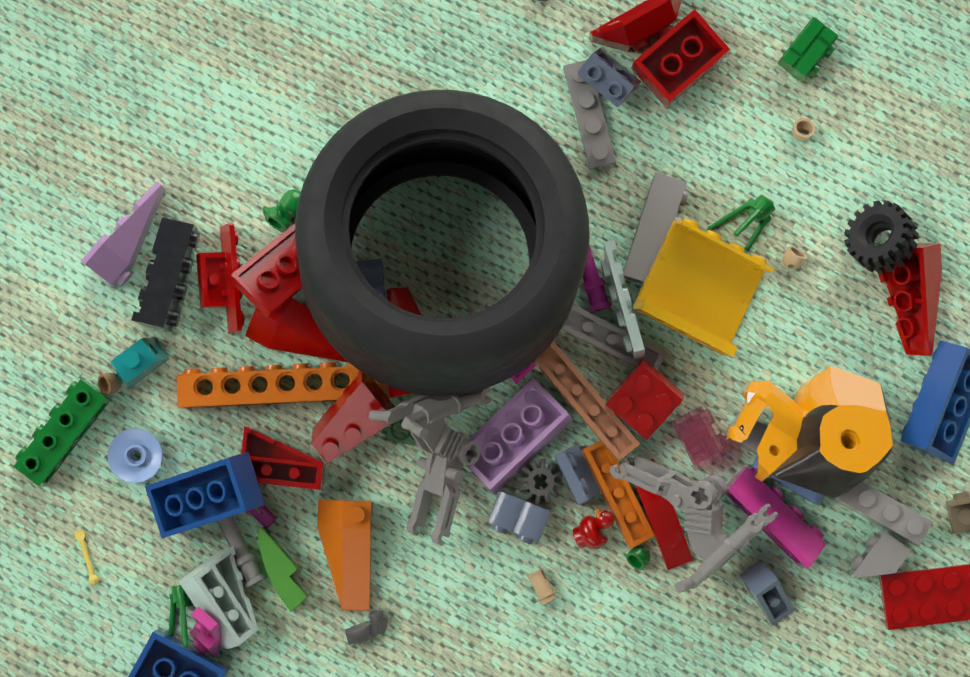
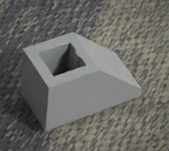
[848,530,911,578]

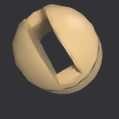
[792,118,815,142]
[783,246,807,270]

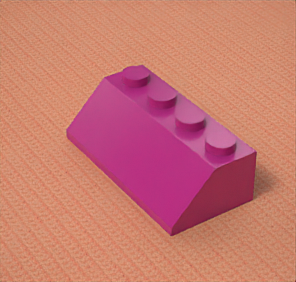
[726,467,826,569]

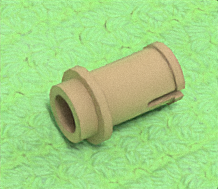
[527,568,557,605]

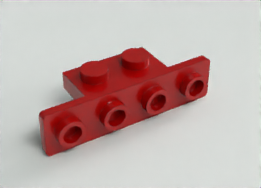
[196,223,245,334]

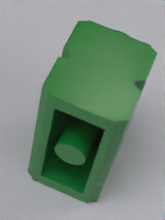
[777,17,839,83]

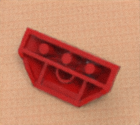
[589,0,682,52]

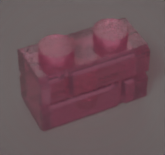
[671,406,728,470]

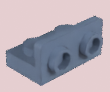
[577,48,641,107]
[553,445,601,505]

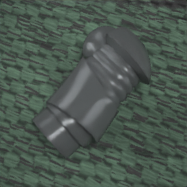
[345,610,388,645]

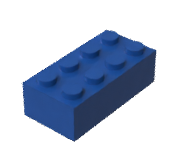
[145,452,266,538]

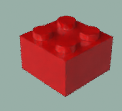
[605,358,684,440]

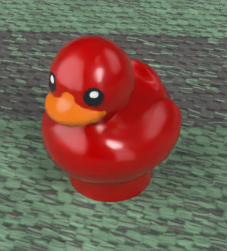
[573,509,615,550]

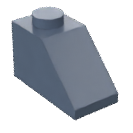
[739,559,794,626]

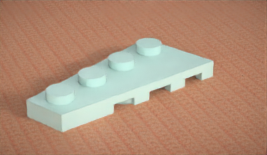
[601,240,645,359]

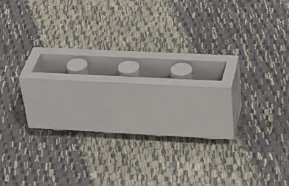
[623,172,689,285]

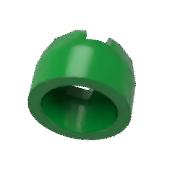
[626,546,650,570]

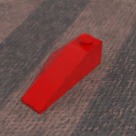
[245,298,347,362]

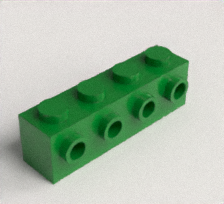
[13,379,111,487]

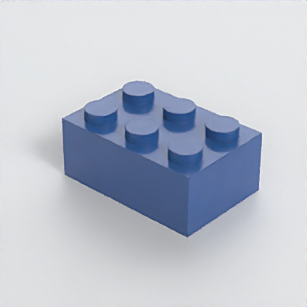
[128,629,230,677]

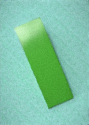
[257,527,309,612]

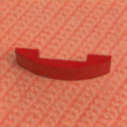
[634,459,693,570]

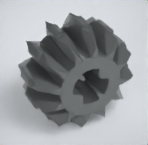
[517,459,564,505]

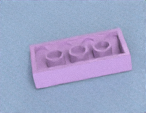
[465,378,573,495]

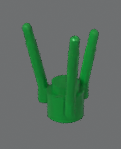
[707,195,775,251]
[169,585,193,647]

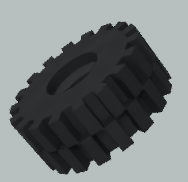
[844,200,919,273]

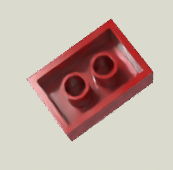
[631,9,731,108]

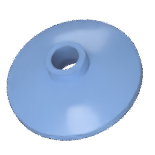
[108,428,163,483]

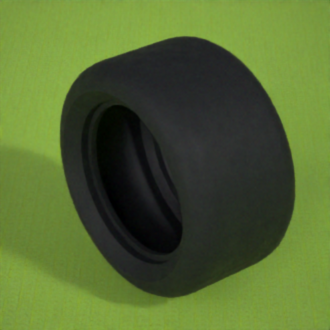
[295,90,590,396]

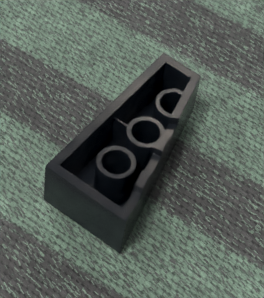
[131,217,200,332]

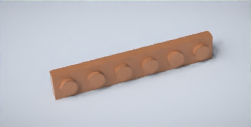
[534,341,640,463]

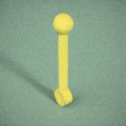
[74,530,99,585]

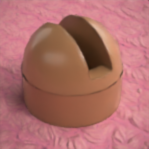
[98,373,122,396]

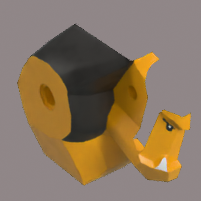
[726,366,893,499]

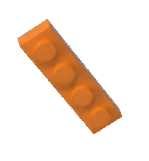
[581,441,655,549]

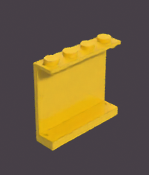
[632,218,774,357]

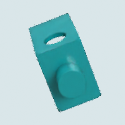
[110,337,170,390]

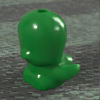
[262,189,301,233]

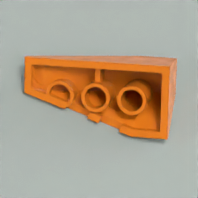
[317,500,373,611]

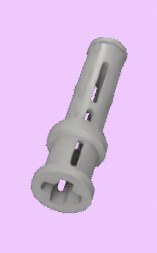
[217,516,268,589]

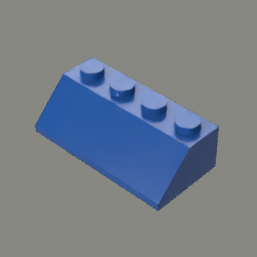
[900,340,970,465]

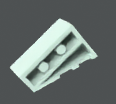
[179,546,258,650]

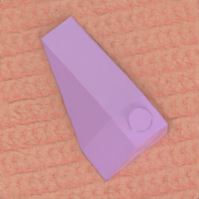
[81,182,165,288]

